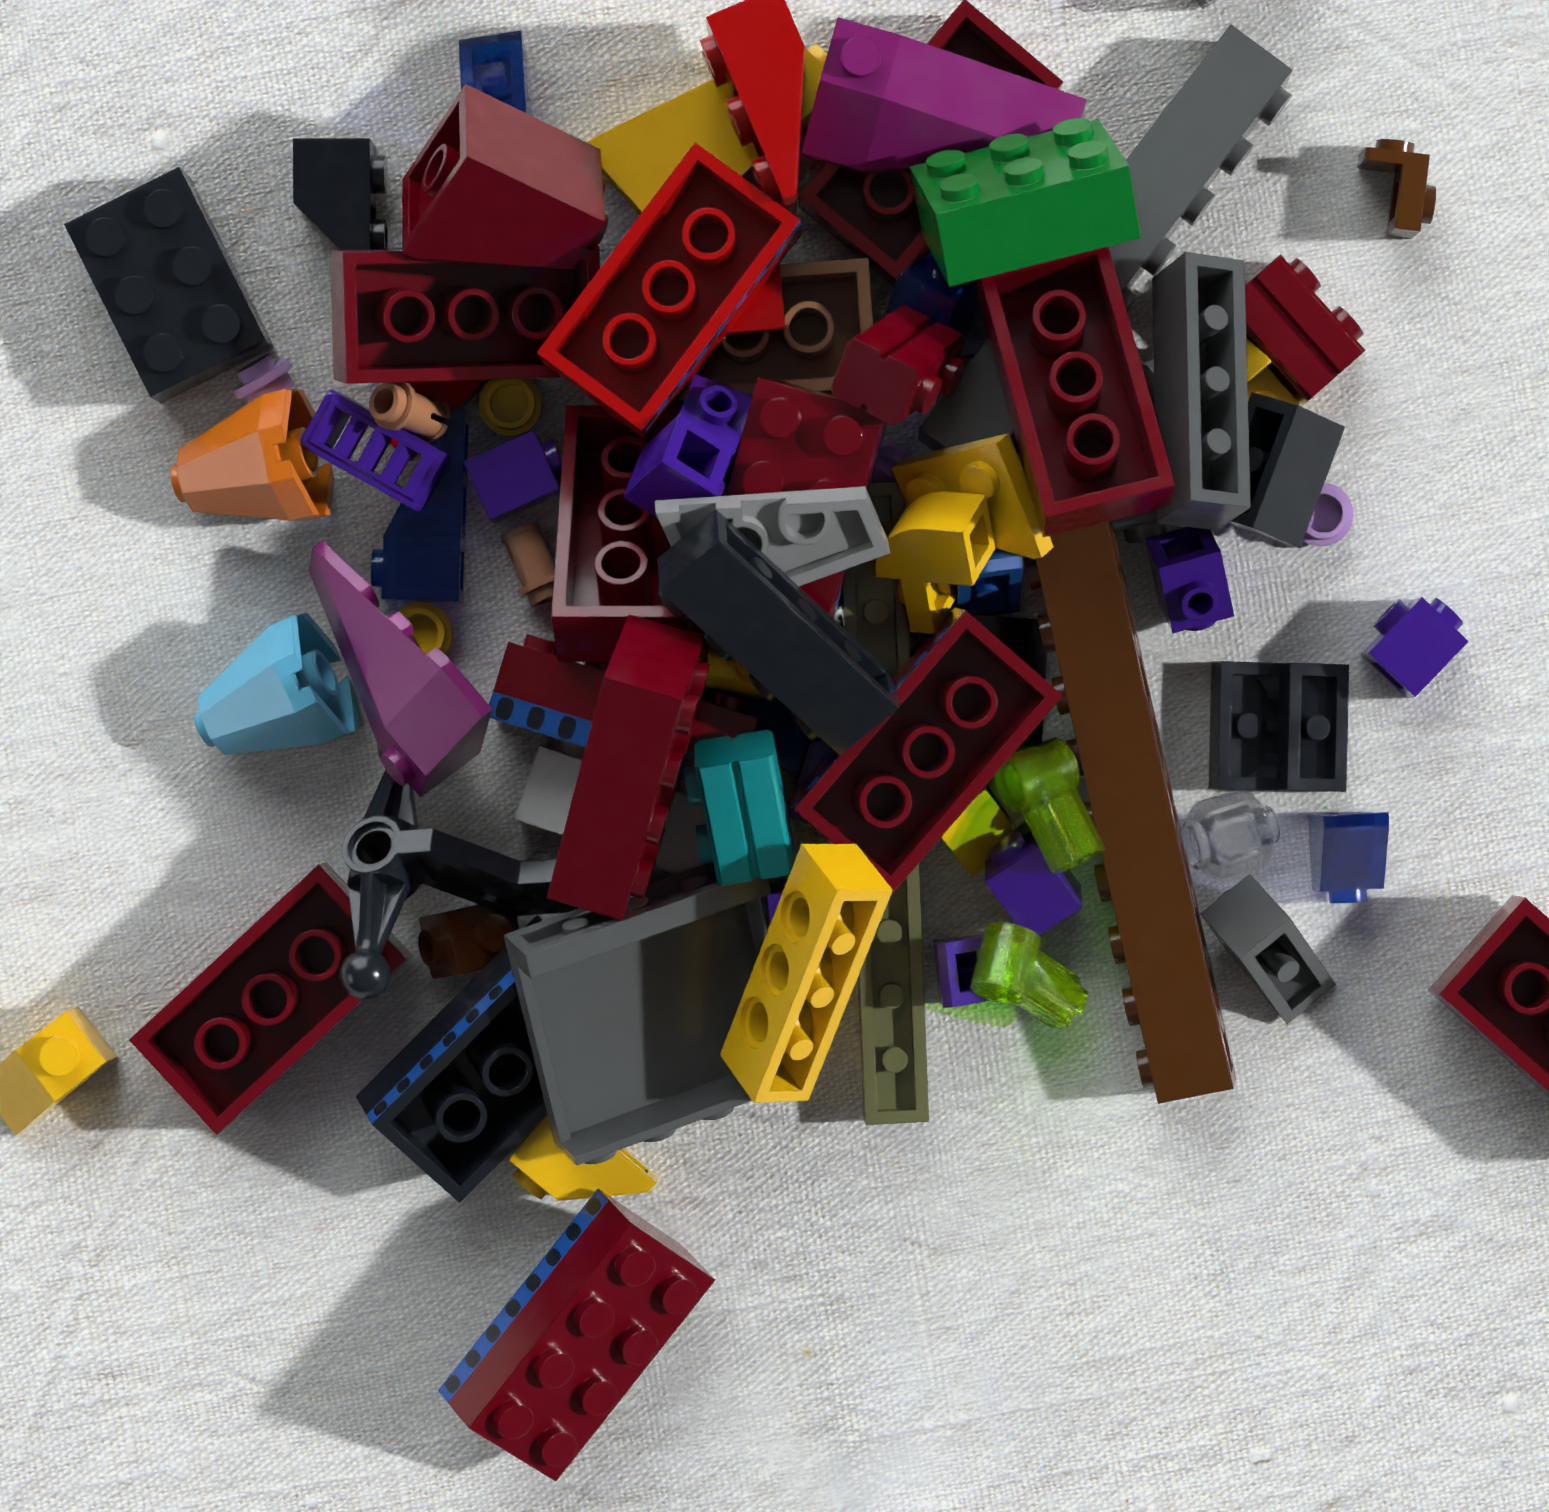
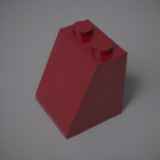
[402,84,609,269]

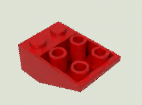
[700,0,805,214]

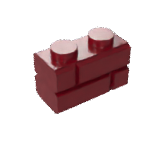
[1245,254,1366,405]
[831,305,966,426]

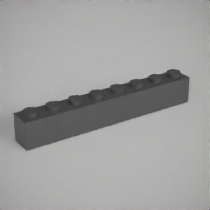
[918,24,1293,454]

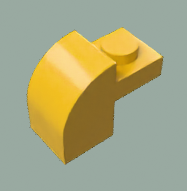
[875,491,995,634]

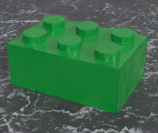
[910,118,1141,287]

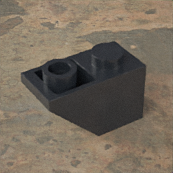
[293,138,388,250]

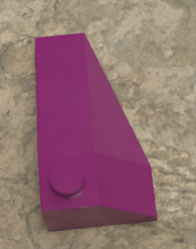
[801,17,1087,173]
[309,540,493,798]

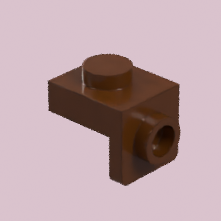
[1357,139,1436,239]
[418,904,520,979]

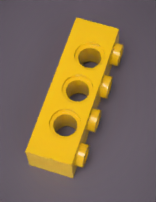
[720,844,893,1103]

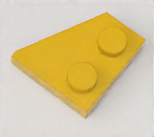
[892,433,1054,559]

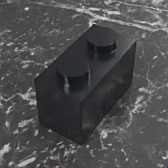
[1228,392,1345,548]

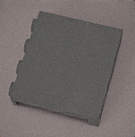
[504,862,771,1166]

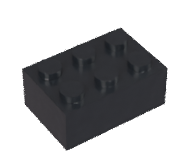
[64,167,274,404]

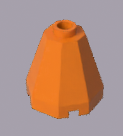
[170,389,335,521]

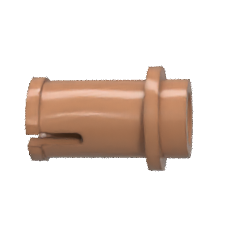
[369,382,451,441]
[500,521,555,607]

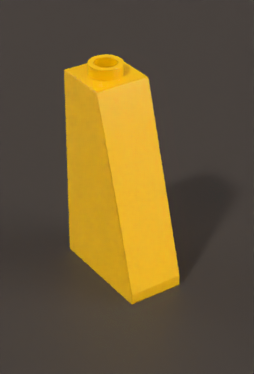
[587,44,827,215]

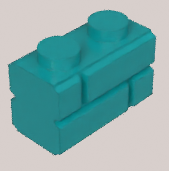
[684,730,795,886]

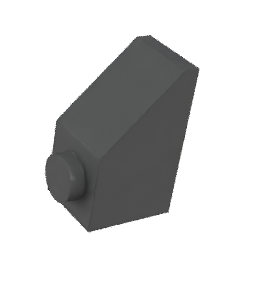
[1200,874,1336,1024]

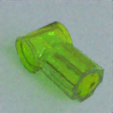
[994,737,1106,874]
[970,922,1089,1028]

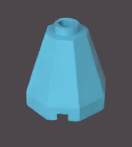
[194,613,360,755]

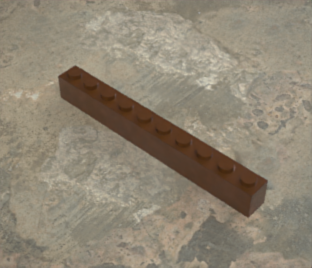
[1024,472,1236,1104]

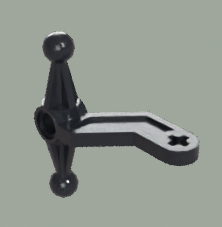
[339,744,578,1001]

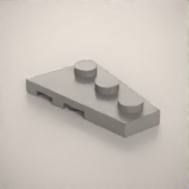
[655,486,890,586]

